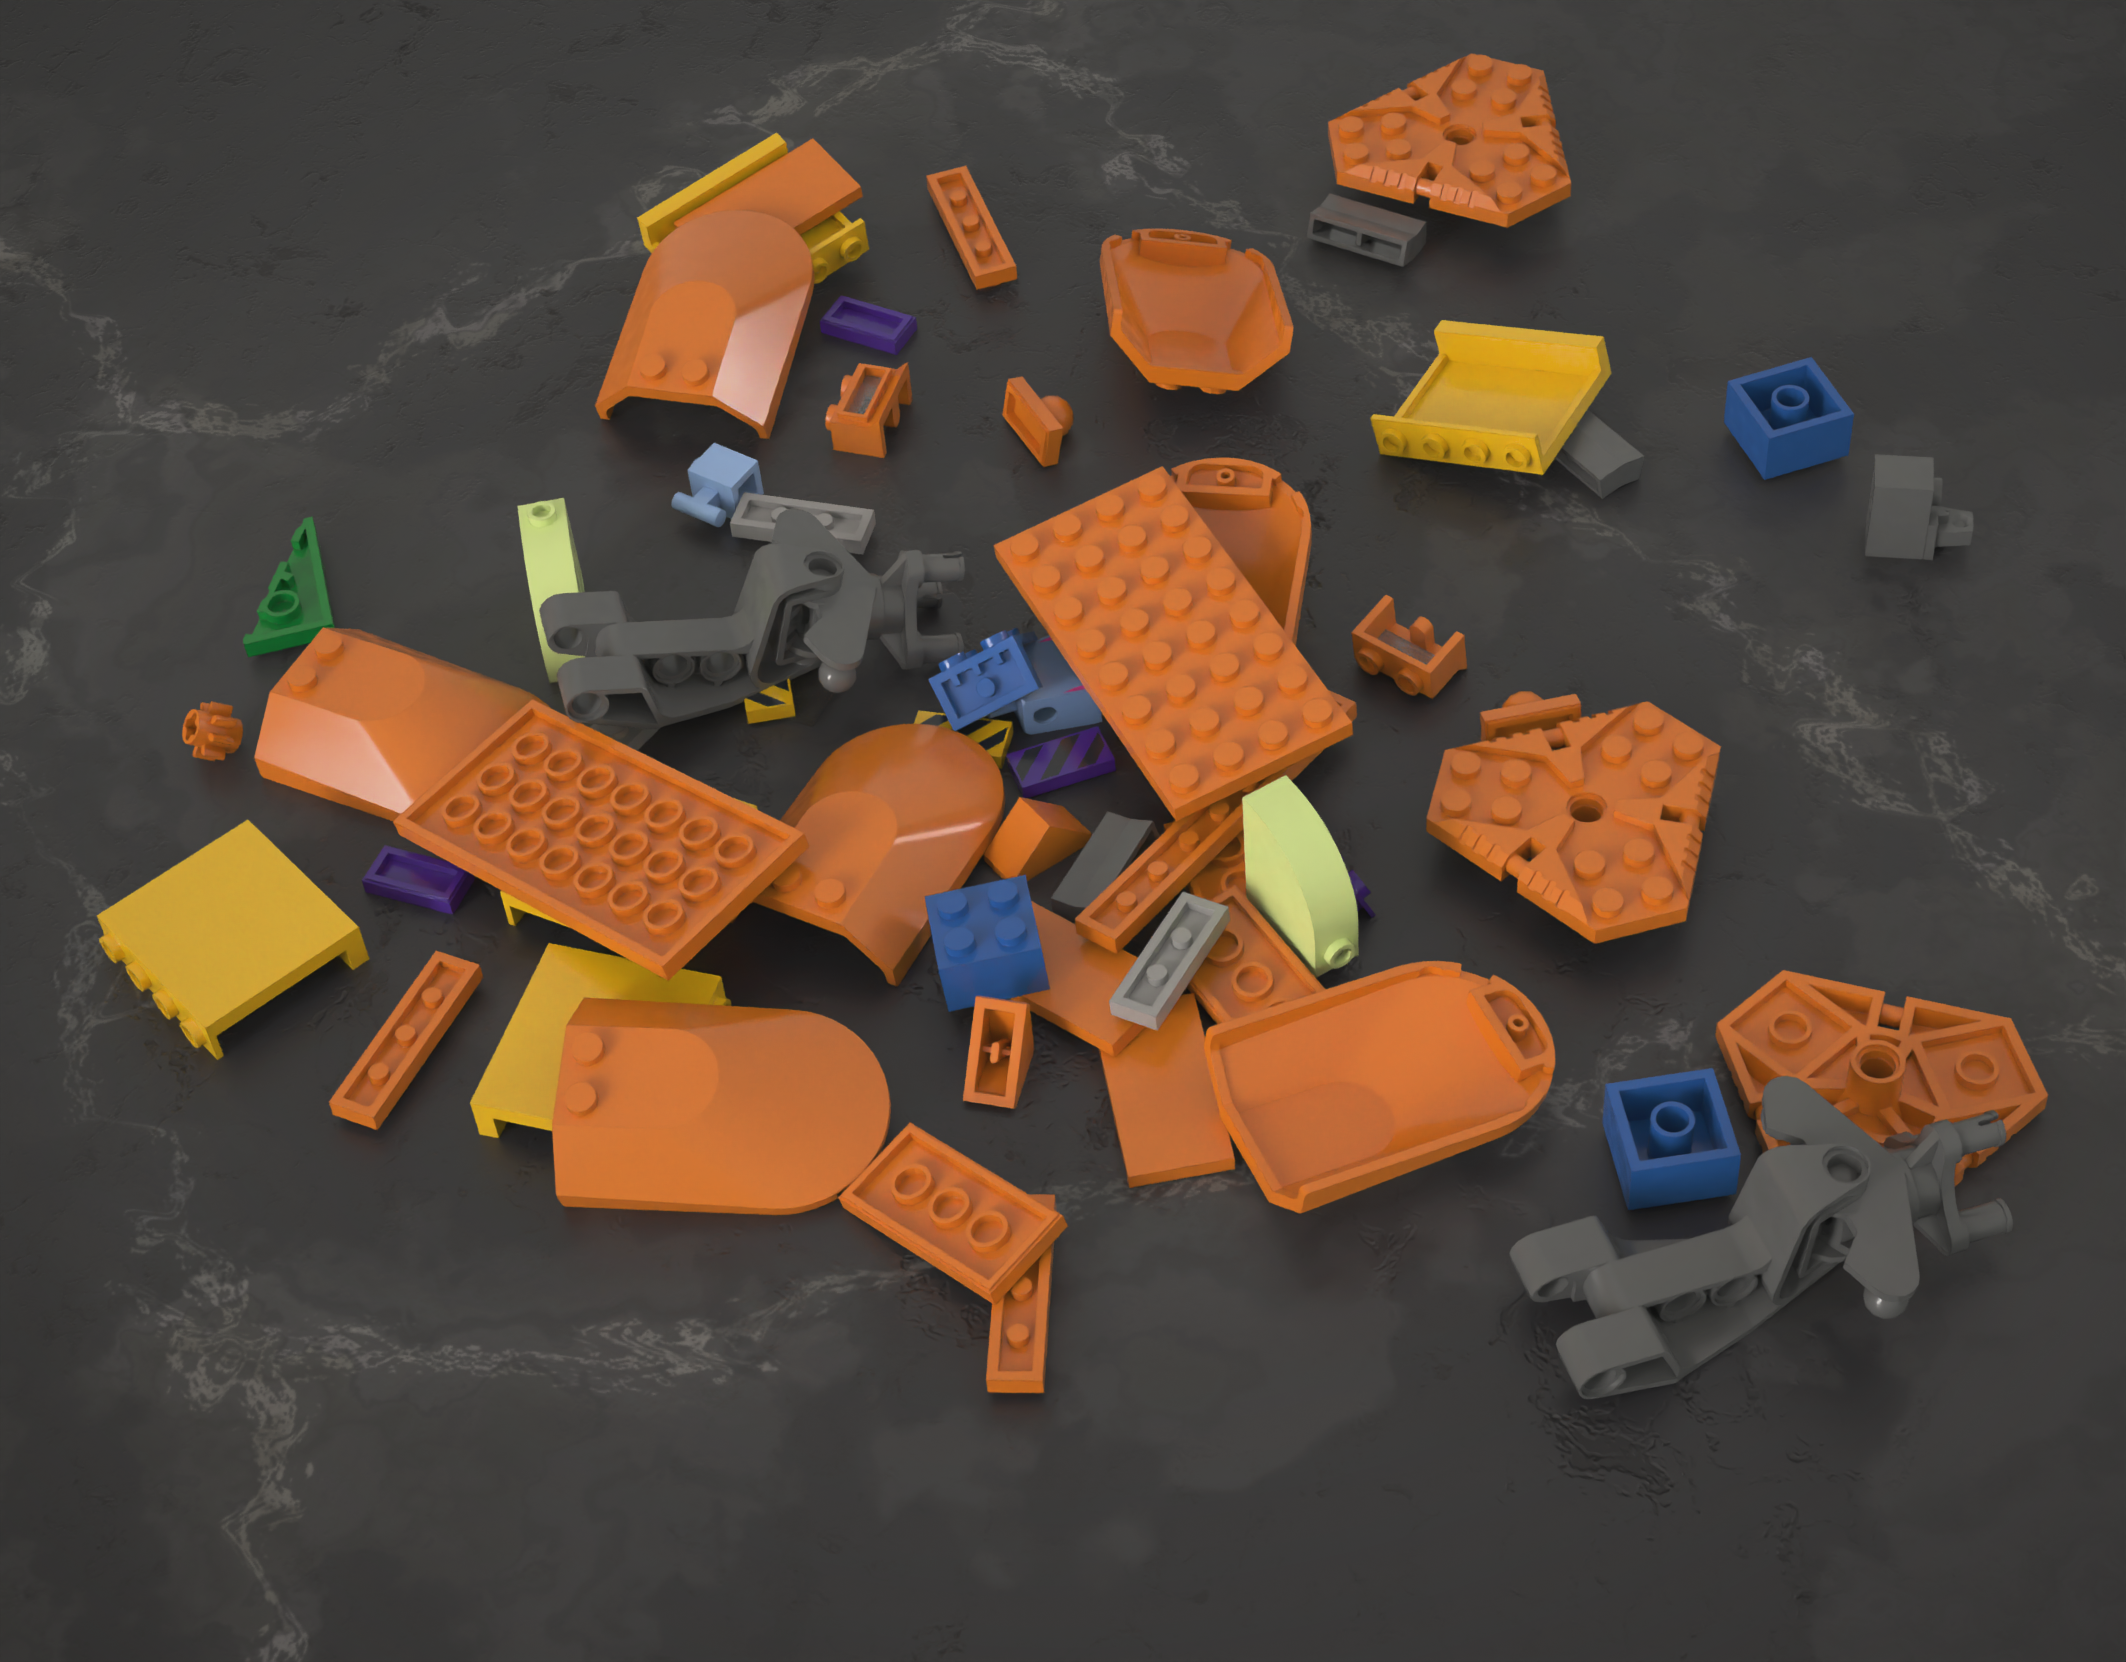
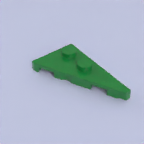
[243,516,335,657]

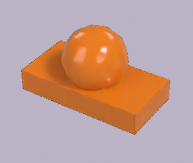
[1002,376,1074,467]
[1480,691,1581,748]

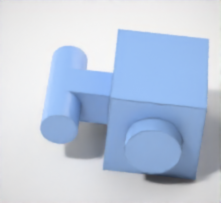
[671,443,764,527]

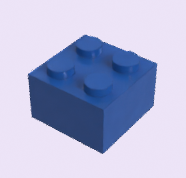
[1724,357,1854,480]
[924,875,1050,1012]
[1602,1068,1741,1210]

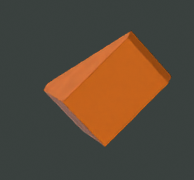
[983,797,1092,881]
[963,995,1035,1109]

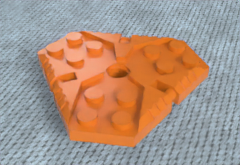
[1328,53,1571,228]
[1426,701,1721,944]
[1715,970,2048,1186]

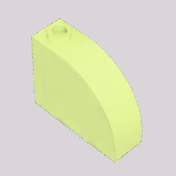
[517,498,585,683]
[1242,775,1359,978]

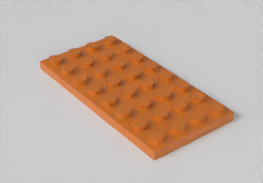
[993,466,1353,821]
[393,699,809,981]

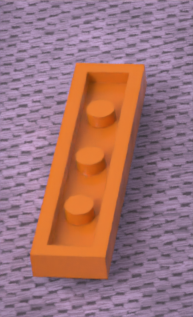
[926,166,1017,290]
[329,951,484,1130]
[986,1194,1056,1393]

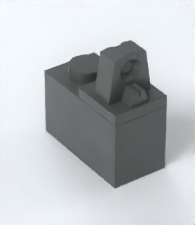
[1865,454,1974,560]

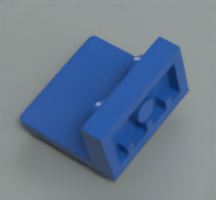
[928,628,1043,731]

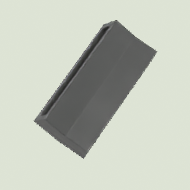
[1307,193,1426,267]
[1554,409,1644,499]
[1051,811,1160,924]

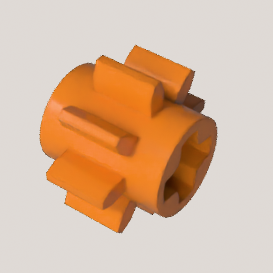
[182,701,243,761]

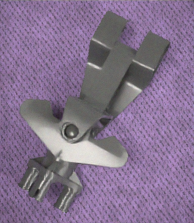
[539,509,965,730]
[1509,1076,2013,1399]

